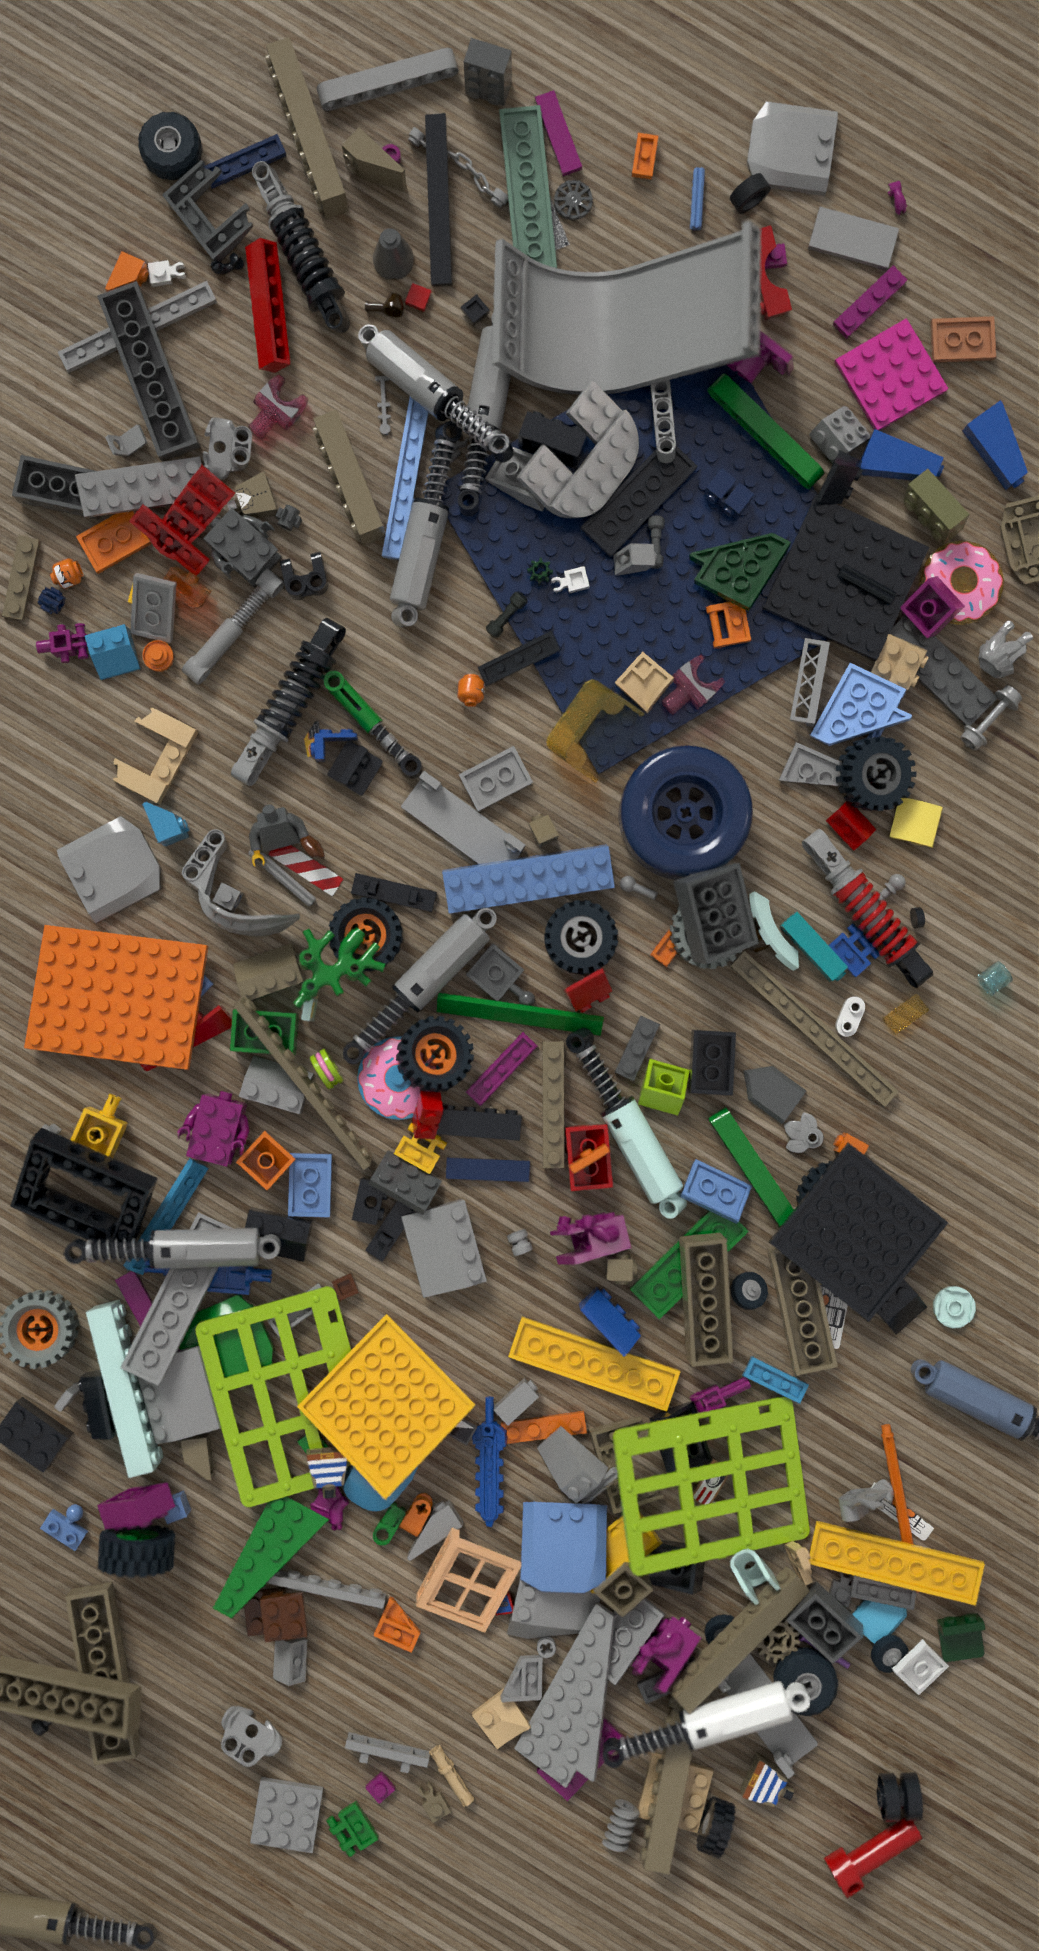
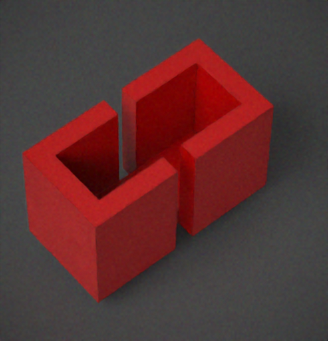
[412,1091,443,1139]

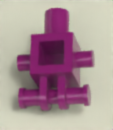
[36,623,89,663]

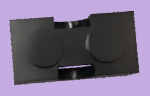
[352,1177,388,1225]

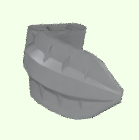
[182,829,300,936]

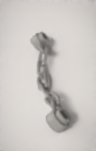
[408,127,508,208]

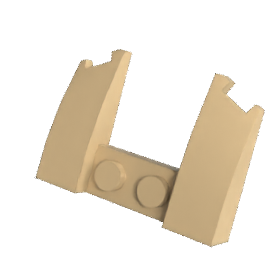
[113,708,198,805]

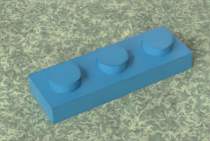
[742,1356,809,1404]

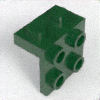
[936,1613,985,1662]

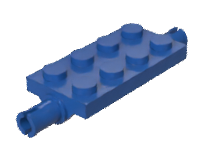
[144,1259,272,1295]

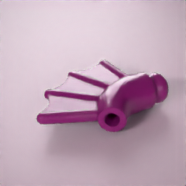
[310,1486,349,1531]

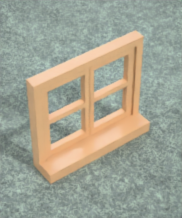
[416,1528,521,1633]

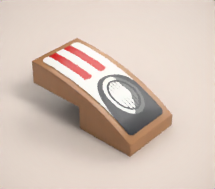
[693,1460,729,1505]

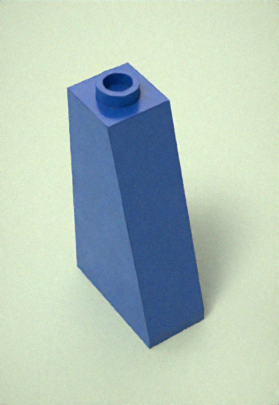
[962,400,1028,490]
[860,429,944,481]

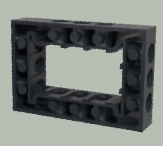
[10,1128,158,1242]

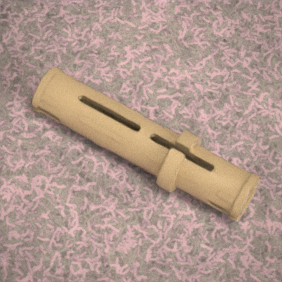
[429,1745,474,1807]

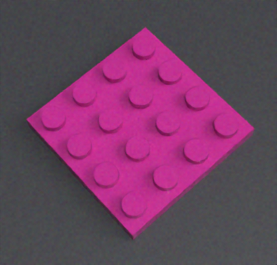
[834,318,949,431]

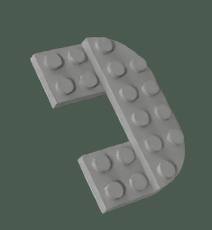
[516,381,639,518]

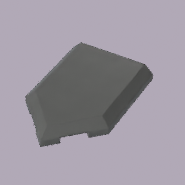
[743,1066,806,1124]

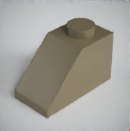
[529,814,559,848]
[179,1433,215,1480]

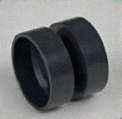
[877,1772,923,1822]

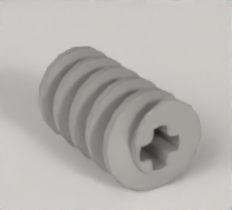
[602,1799,640,1852]

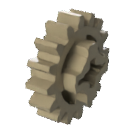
[756,1617,800,1663]

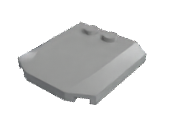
[747,101,838,196]
[57,816,161,924]

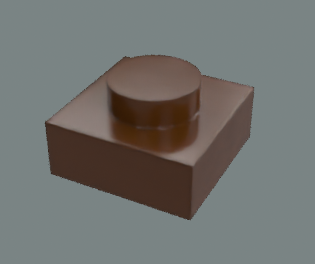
[332,1272,360,1301]

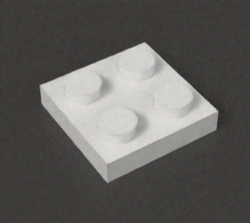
[892,1639,949,1695]

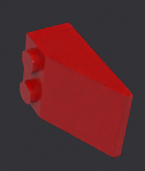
[563,968,612,1013]

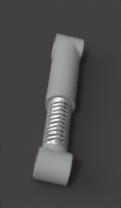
[182,569,285,685]

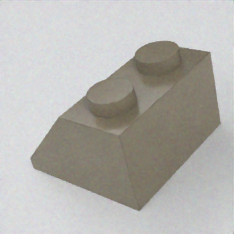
[594,1562,654,1618]

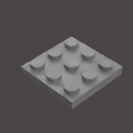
[250,1777,323,1853]

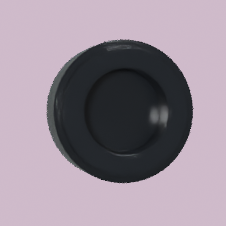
[910,907,925,929]

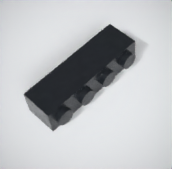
[437,1104,522,1141]

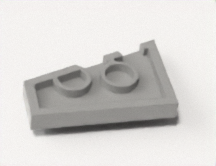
[778,742,842,787]

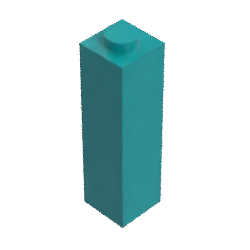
[779,912,848,982]

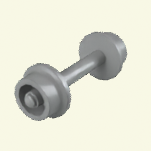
[960,685,1022,751]

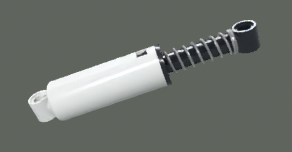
[602,1681,810,1768]

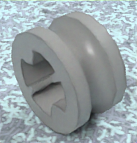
[537,1636,556,1658]

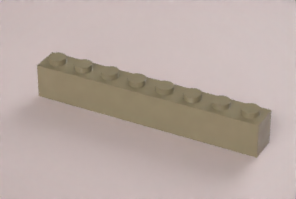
[668,1566,810,1715]
[640,1694,701,1875]

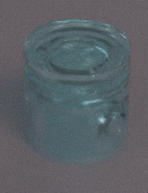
[977,961,1013,996]

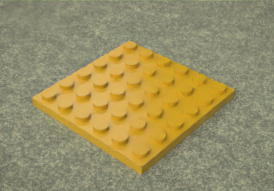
[297,1314,476,1499]

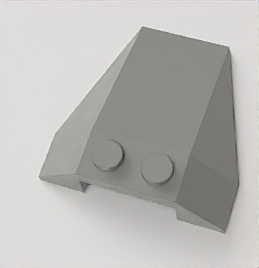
[507,1570,600,1639]

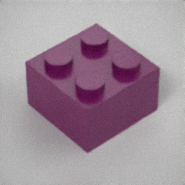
[900,576,965,638]

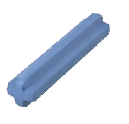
[690,167,705,231]

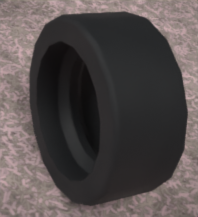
[730,173,771,214]

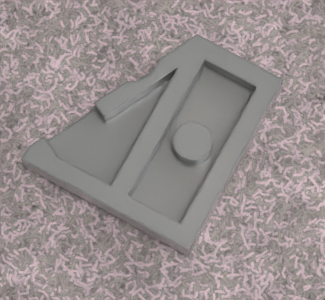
[500,1655,543,1702]

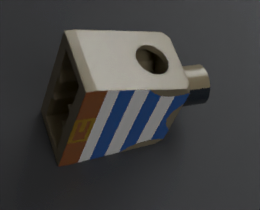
[306,1447,347,1499]
[740,1752,794,1807]

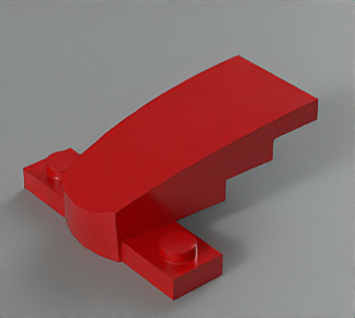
[129,465,235,576]

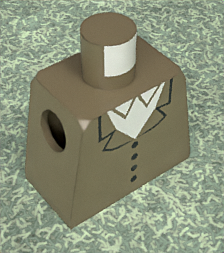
[227,472,278,518]

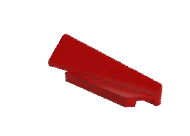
[140,1005,232,1071]

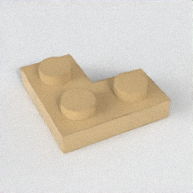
[783,1541,813,1585]

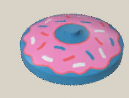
[357,1036,440,1120]

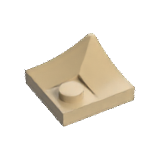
[615,652,674,714]
[472,1688,531,1749]

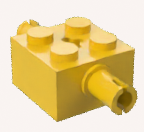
[70,1093,128,1158]

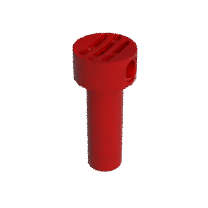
[824,1818,923,1899]

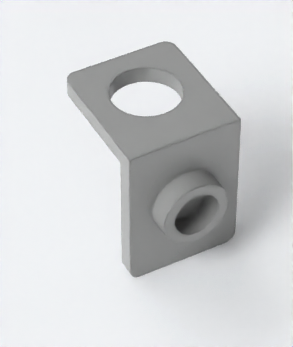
[105,425,147,457]

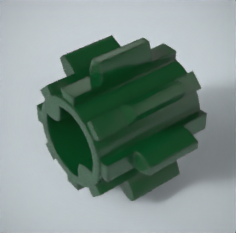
[527,557,553,586]

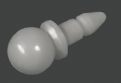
[877,874,906,901]

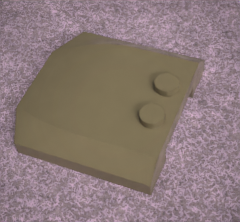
[1000,495,1039,586]

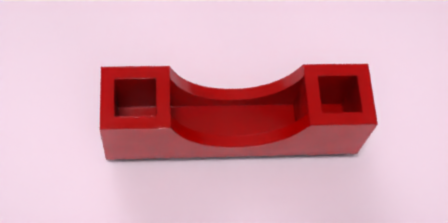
[760,225,792,320]

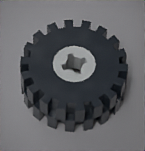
[696,1796,736,1859]

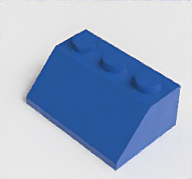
[579,1287,641,1357]

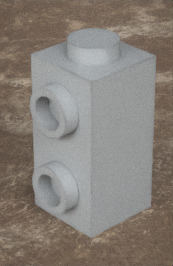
[494,1377,539,1425]

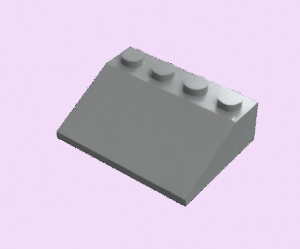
[401,1199,487,1298]
[137,1346,221,1444]

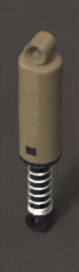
[0,1891,157,1950]

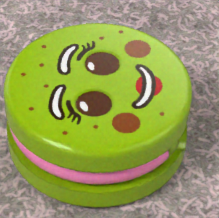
[310,1048,344,1090]

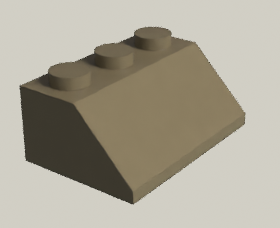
[233,943,305,1001]

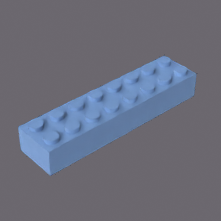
[442,844,615,914]

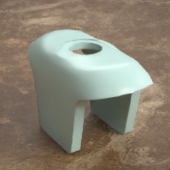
[730,1549,780,1605]

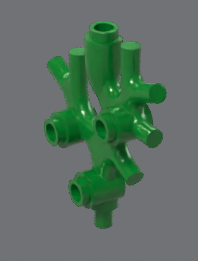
[293,928,385,1008]

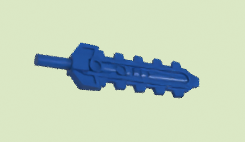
[472,1396,507,1527]

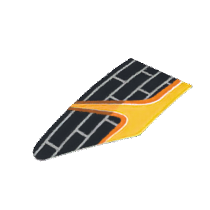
[304,721,320,757]

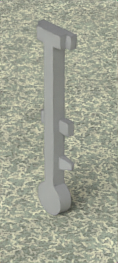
[375,376,391,435]

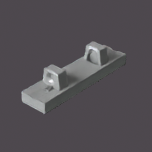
[345,1732,430,1773]

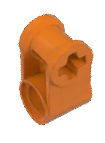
[399,1493,433,1537]

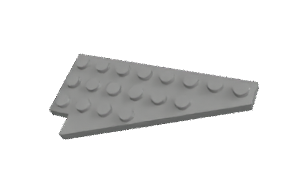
[514,1603,616,1788]

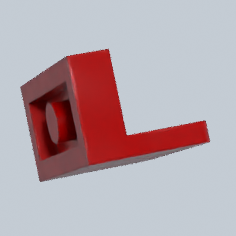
[826,802,876,851]

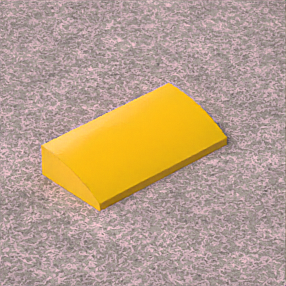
[590,1511,662,1594]

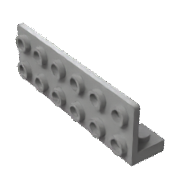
[401,771,526,864]
[718,1653,818,1779]

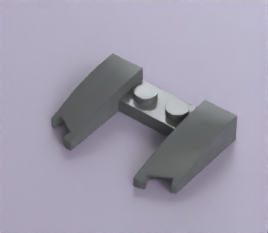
[162,160,253,262]

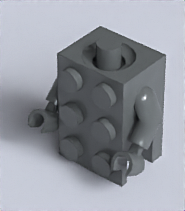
[203,508,282,588]

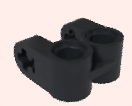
[280,552,328,600]

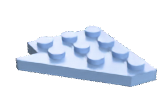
[810,663,912,746]

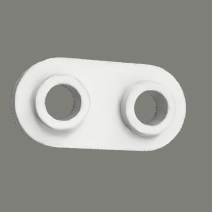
[835,997,865,1037]

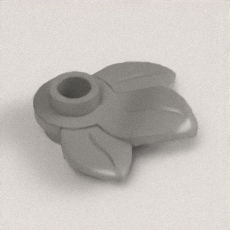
[784,1112,824,1153]

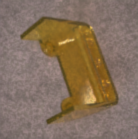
[546,679,645,783]

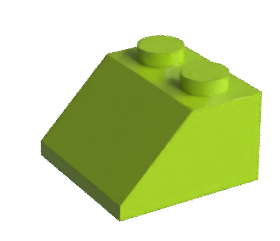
[638,1059,690,1116]

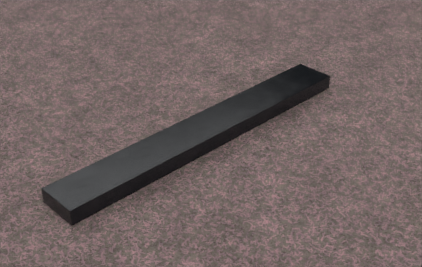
[425,113,452,287]

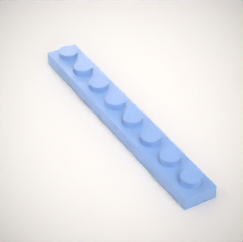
[382,397,429,560]

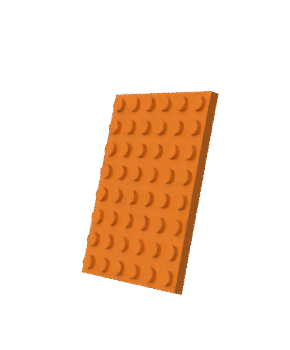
[24,925,209,1070]

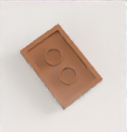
[931,316,996,363]

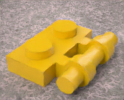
[394,1123,447,1174]

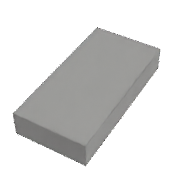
[55,1382,80,1412]

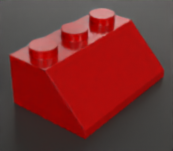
[565,1124,613,1191]

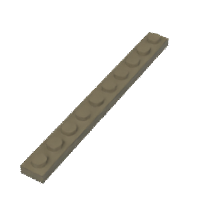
[730,951,899,1107]
[234,996,372,1170]

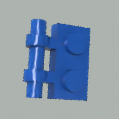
[828,923,879,977]

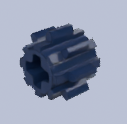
[38,587,66,615]

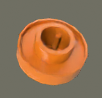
[143,640,174,672]

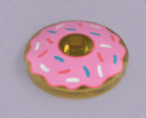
[919,541,1004,625]

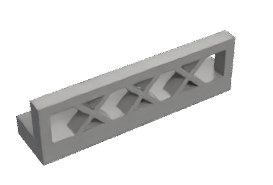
[790,638,830,728]

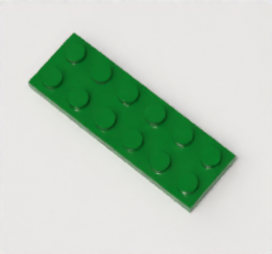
[629,1211,749,1320]

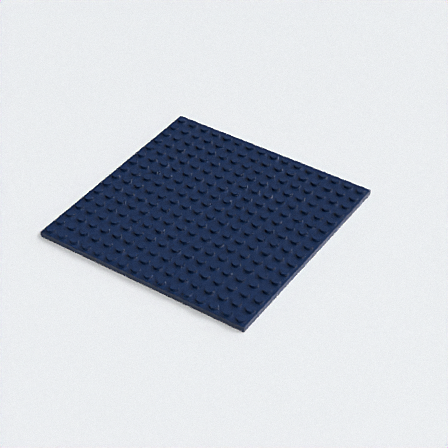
[441,364,828,775]

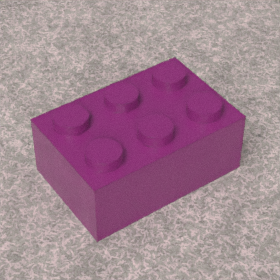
[97,1483,175,1531]

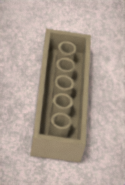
[312,409,385,546]
[679,1233,733,1367]
[767,1246,838,1376]

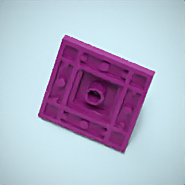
[726,331,794,383]

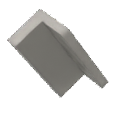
[273,1637,307,1686]

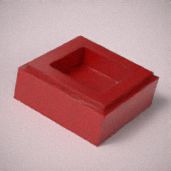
[405,283,432,312]

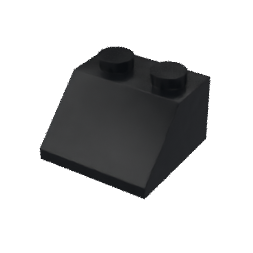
[816,451,863,504]
[877,1279,927,1335]

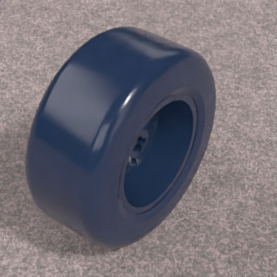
[618,745,753,880]

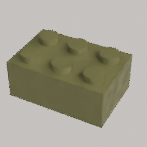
[903,469,970,545]

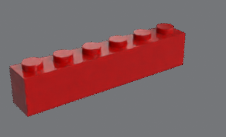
[245,238,291,373]

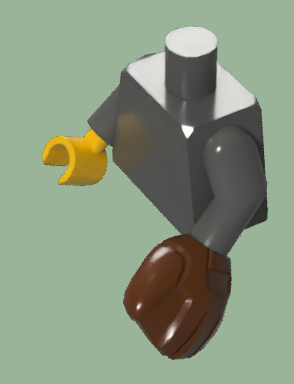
[249,805,325,867]

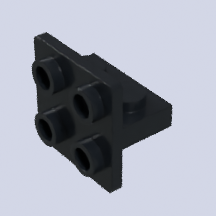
[327,740,383,796]

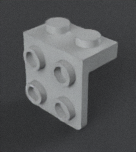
[809,406,870,464]

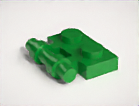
[326,1801,379,1857]

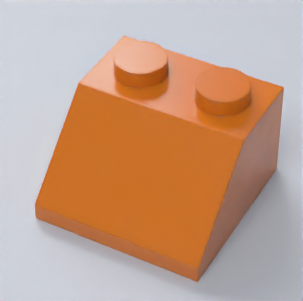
[236,1131,296,1190]

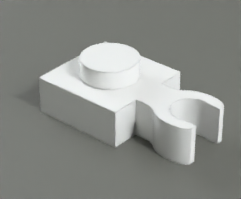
[148,260,186,287]
[551,566,590,593]

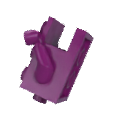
[177,1091,250,1167]
[550,1212,631,1265]
[631,1616,701,1694]

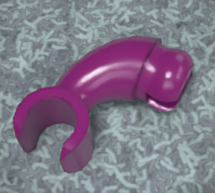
[888,181,907,215]

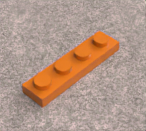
[501,1411,587,1444]

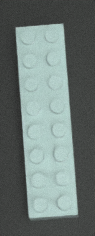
[86,1299,163,1478]

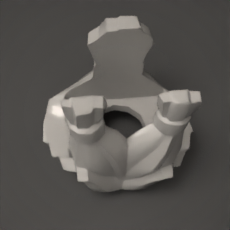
[978,620,1033,679]

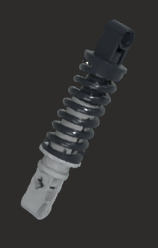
[252,161,350,333]
[231,618,346,786]

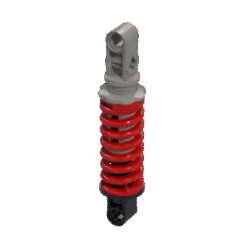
[802,829,934,988]

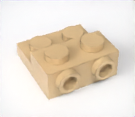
[871,634,929,690]

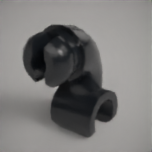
[210,253,244,275]

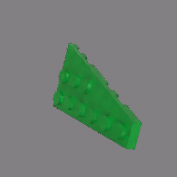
[213,1496,330,1618]

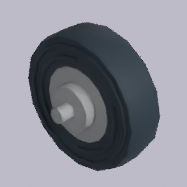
[730,1272,768,1310]
[871,1635,909,1673]

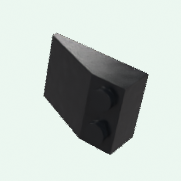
[647,1540,705,1595]

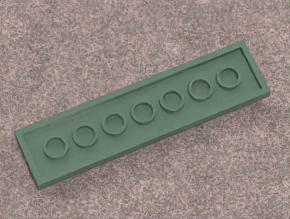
[499,105,557,268]

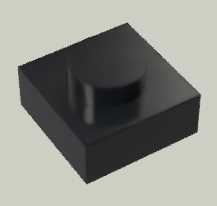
[461,294,490,326]

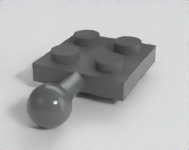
[466,943,535,1006]

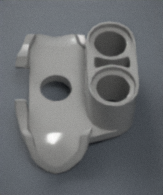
[203,417,252,481]
[839,1479,894,1522]
[221,1706,282,1767]

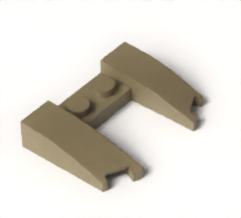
[588,1416,664,1514]

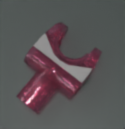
[248,375,308,439]
[661,654,726,715]

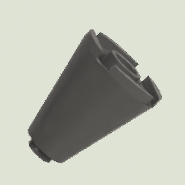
[373,228,414,280]

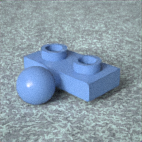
[40,1504,88,1551]

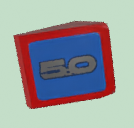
[495,1590,514,1616]

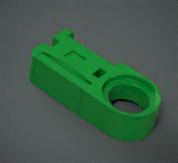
[373,1502,406,1546]

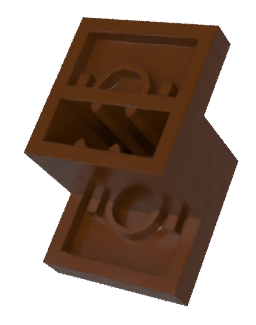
[244,1587,308,1642]

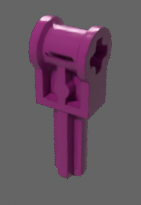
[690,1377,751,1413]

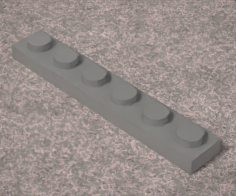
[268,1570,386,1609]

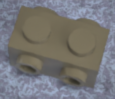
[605,1251,637,1285]

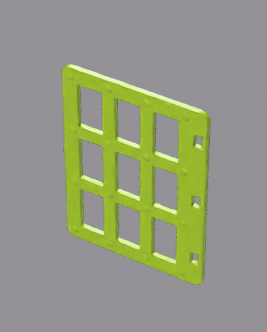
[196,1286,351,1507]
[613,1396,810,1576]

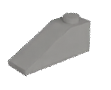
[407,1500,463,1561]

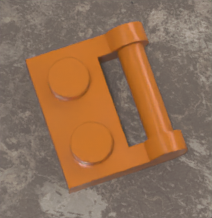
[706,602,751,649]

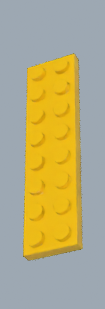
[508,1316,680,1412]
[809,1521,985,1606]

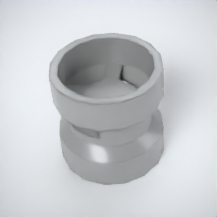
[506,1229,533,1256]

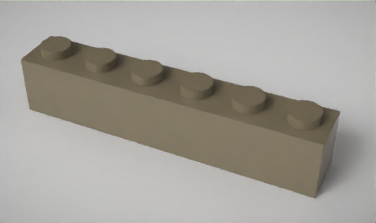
[542,1041,564,1168]

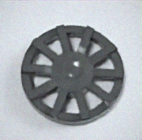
[554,180,593,220]

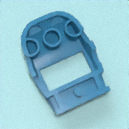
[343,1464,418,1511]

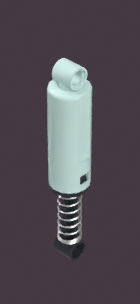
[566,1028,687,1219]

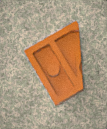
[373,1596,420,1653]

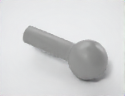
[620,876,658,900]

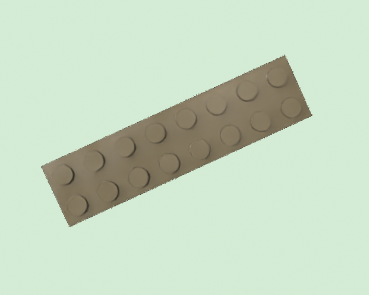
[265,37,349,219]
[65,1582,141,1766]
[0,1655,142,1739]

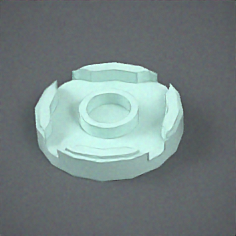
[933,1286,976,1328]

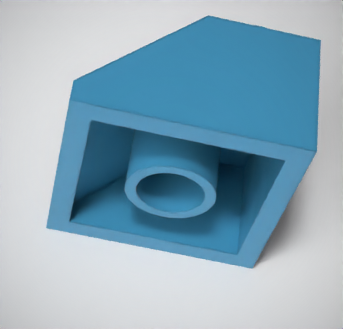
[84,624,141,680]
[142,802,190,847]

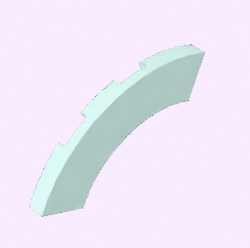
[749,891,799,971]

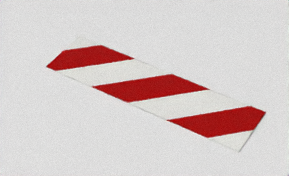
[268,845,343,896]

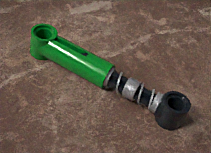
[323,671,423,779]

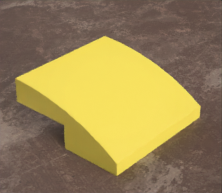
[889,798,943,848]

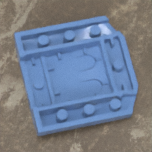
[521,1502,607,1593]

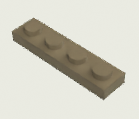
[2,535,41,622]

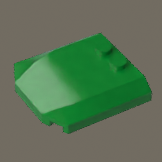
[179,1294,274,1378]

